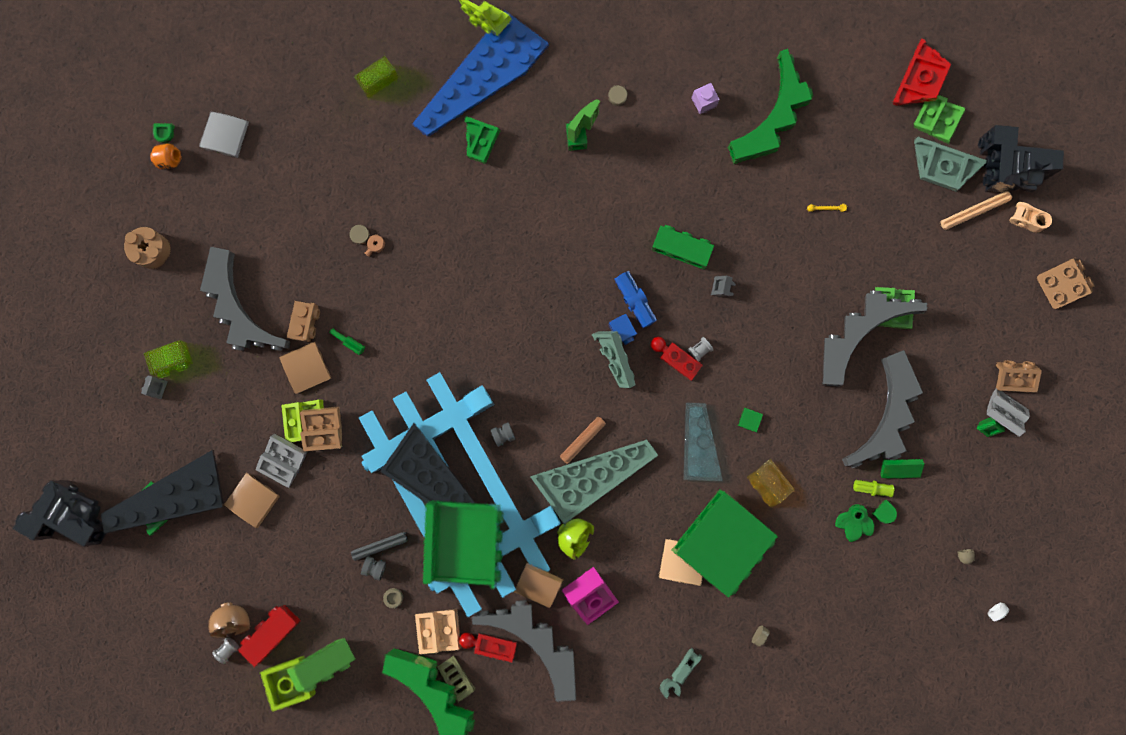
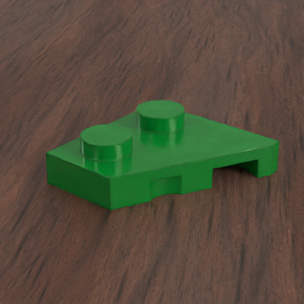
[465,116,500,164]

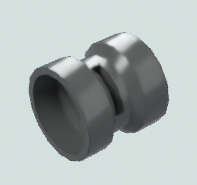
[491,422,516,447]
[361,556,387,581]

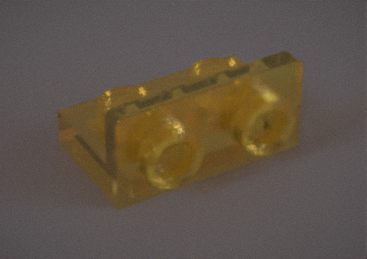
[747,459,795,507]

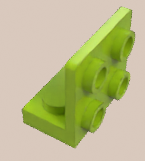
[459,0,512,36]

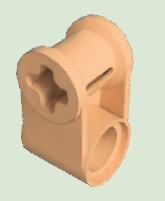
[1009,202,1052,233]

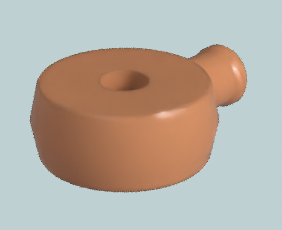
[365,235,385,257]

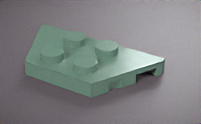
[914,137,987,191]

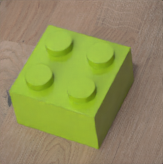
[261,656,316,711]

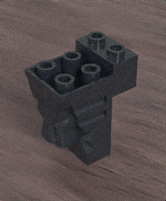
[978,125,1064,193]
[13,480,107,547]

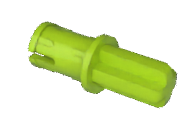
[853,480,894,497]

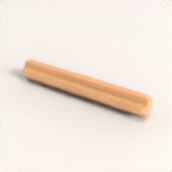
[941,191,1012,230]

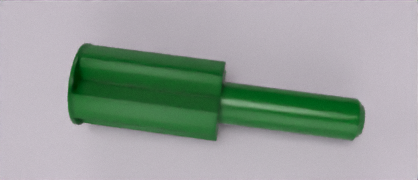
[330,329,366,356]

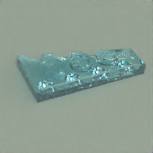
[683,403,723,481]

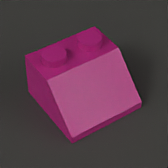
[562,567,619,625]

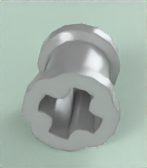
[688,337,714,362]
[212,637,240,664]

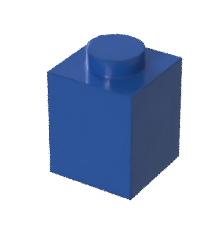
[608,314,637,345]

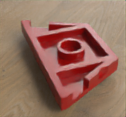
[893,39,951,106]

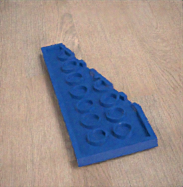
[413,11,549,137]

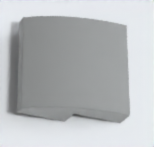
[199,112,249,157]
[987,388,1030,437]
[256,434,307,488]

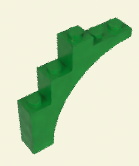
[728,49,813,164]
[383,648,475,735]

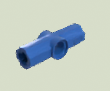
[614,271,657,329]

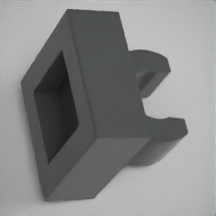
[711,275,735,297]
[141,375,168,399]

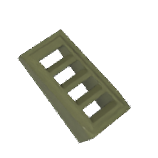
[437,656,475,702]

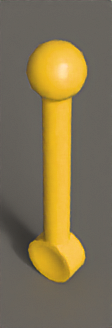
[807,204,847,212]

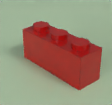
[238,605,301,667]

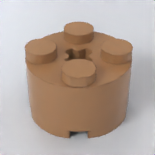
[124,227,170,269]

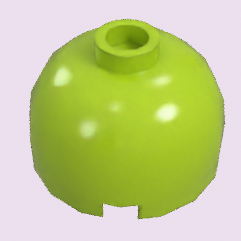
[558,519,594,559]

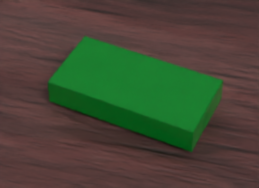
[881,459,924,478]

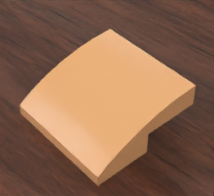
[659,539,702,586]
[415,609,461,654]

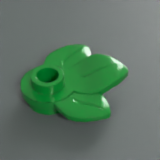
[835,504,874,542]

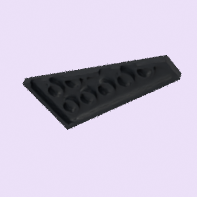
[380,423,475,503]
[101,450,224,533]

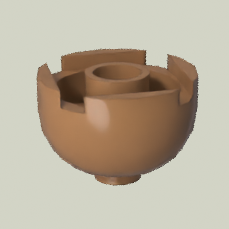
[209,603,250,638]

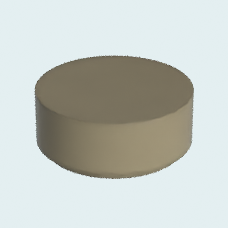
[608,86,627,106]
[350,225,370,245]
[383,588,403,608]
[752,626,769,647]

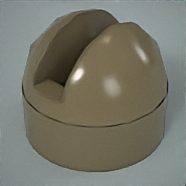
[958,549,975,564]

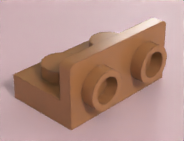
[287,301,320,343]
[996,360,1042,392]

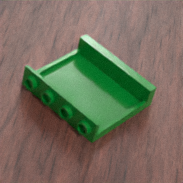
[671,490,778,598]
[423,501,504,589]

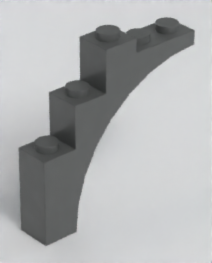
[200,247,290,351]
[822,290,927,387]
[842,350,923,468]
[472,600,576,701]

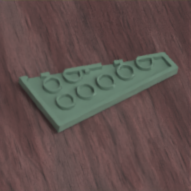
[530,440,658,524]

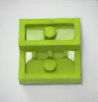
[281,400,324,443]

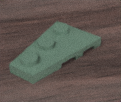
[592,331,636,388]

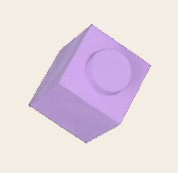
[692,83,719,114]

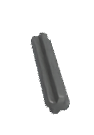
[351,532,408,561]

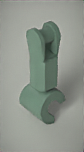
[660,648,702,699]

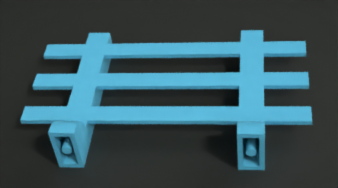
[359,372,560,617]

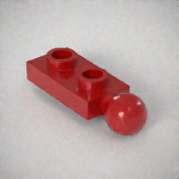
[651,337,703,381]
[459,633,517,662]

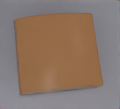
[280,342,331,394]
[300,407,342,451]
[224,473,280,528]
[515,563,563,608]

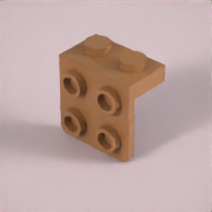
[1037,257,1095,309]

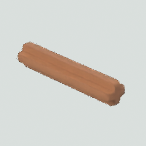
[560,417,606,464]

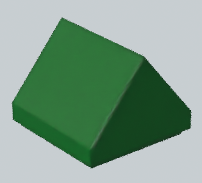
[977,417,1005,437]

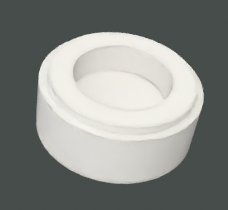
[988,603,1009,621]

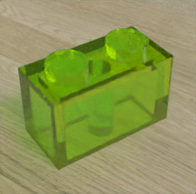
[354,56,399,98]
[143,340,193,378]

